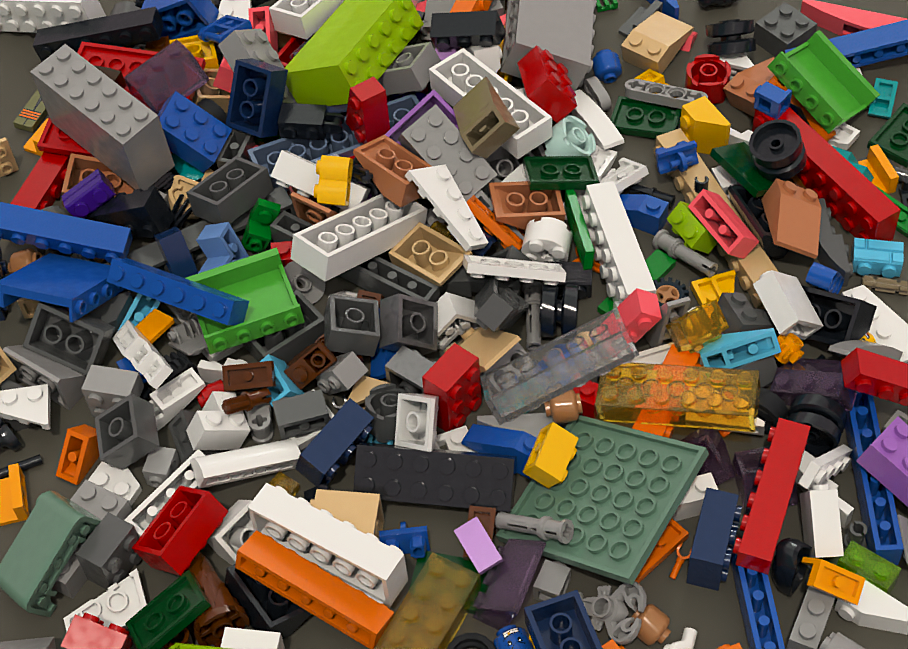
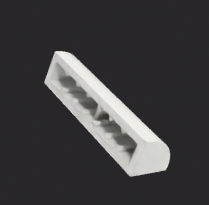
[190,439,301,489]

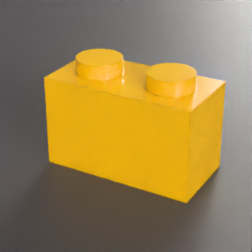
[522,422,579,489]

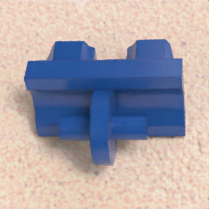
[655,140,699,175]
[379,521,430,559]

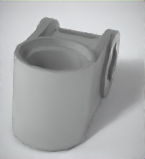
[245,396,274,444]

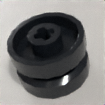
[705,19,756,56]
[749,119,807,181]
[539,284,579,339]
[786,393,847,457]

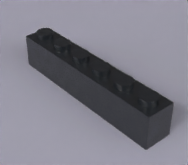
[33,7,164,62]

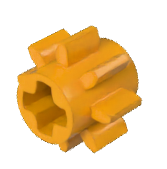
[774,333,804,364]

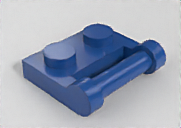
[198,15,252,44]

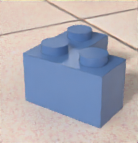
[196,222,249,273]

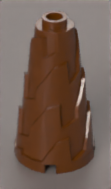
[182,551,250,647]

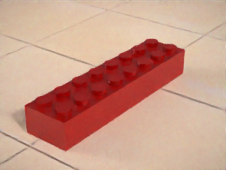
[752,107,901,241]

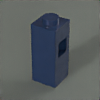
[154,227,198,278]

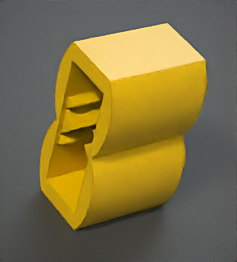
[314,155,353,206]

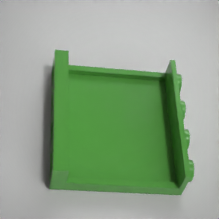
[767,30,880,134]
[185,247,305,355]

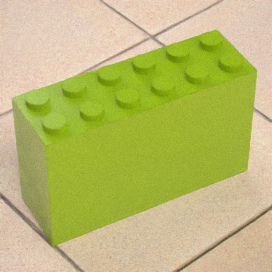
[284,0,424,106]

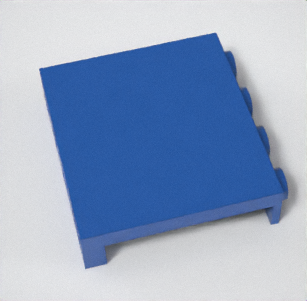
[0,253,124,323]

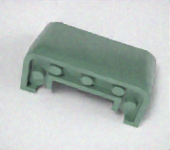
[0,491,102,617]

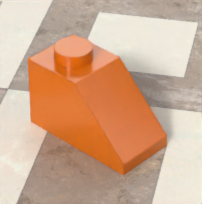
[56,424,99,485]

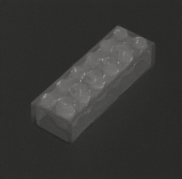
[480,308,639,425]

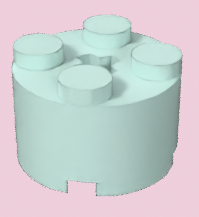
[544,115,596,156]

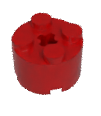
[685,54,731,104]

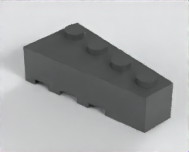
[474,275,531,332]

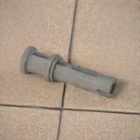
[652,229,718,277]
[522,281,543,351]
[495,511,574,544]

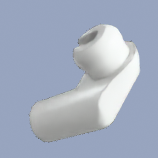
[663,628,697,649]

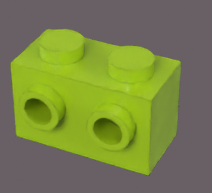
[667,201,718,254]

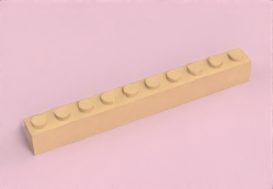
[653,128,778,309]

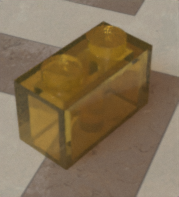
[665,300,729,354]

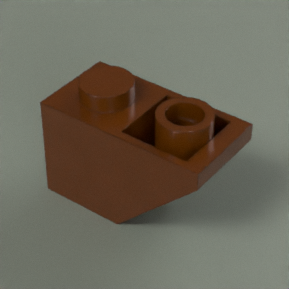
[284,340,337,390]

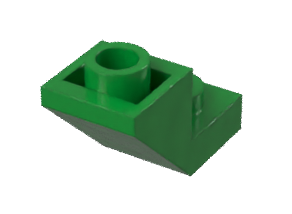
[241,198,281,253]

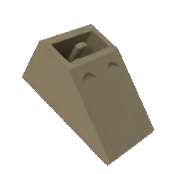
[453,77,520,159]

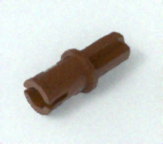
[221,387,272,415]

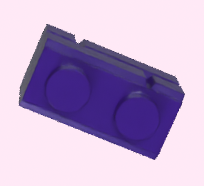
[61,169,116,219]

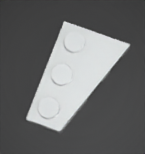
[63,568,147,631]

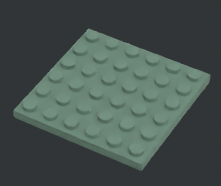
[496,415,709,585]

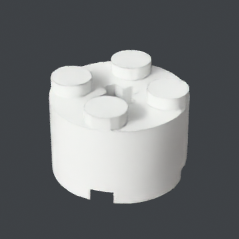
[521,217,573,262]

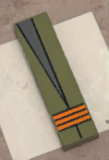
[13,89,48,133]

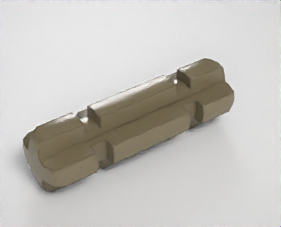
[861,275,908,295]

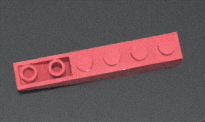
[801,0,907,36]

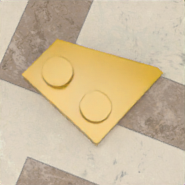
[690,270,736,324]

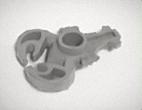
[579,581,647,645]

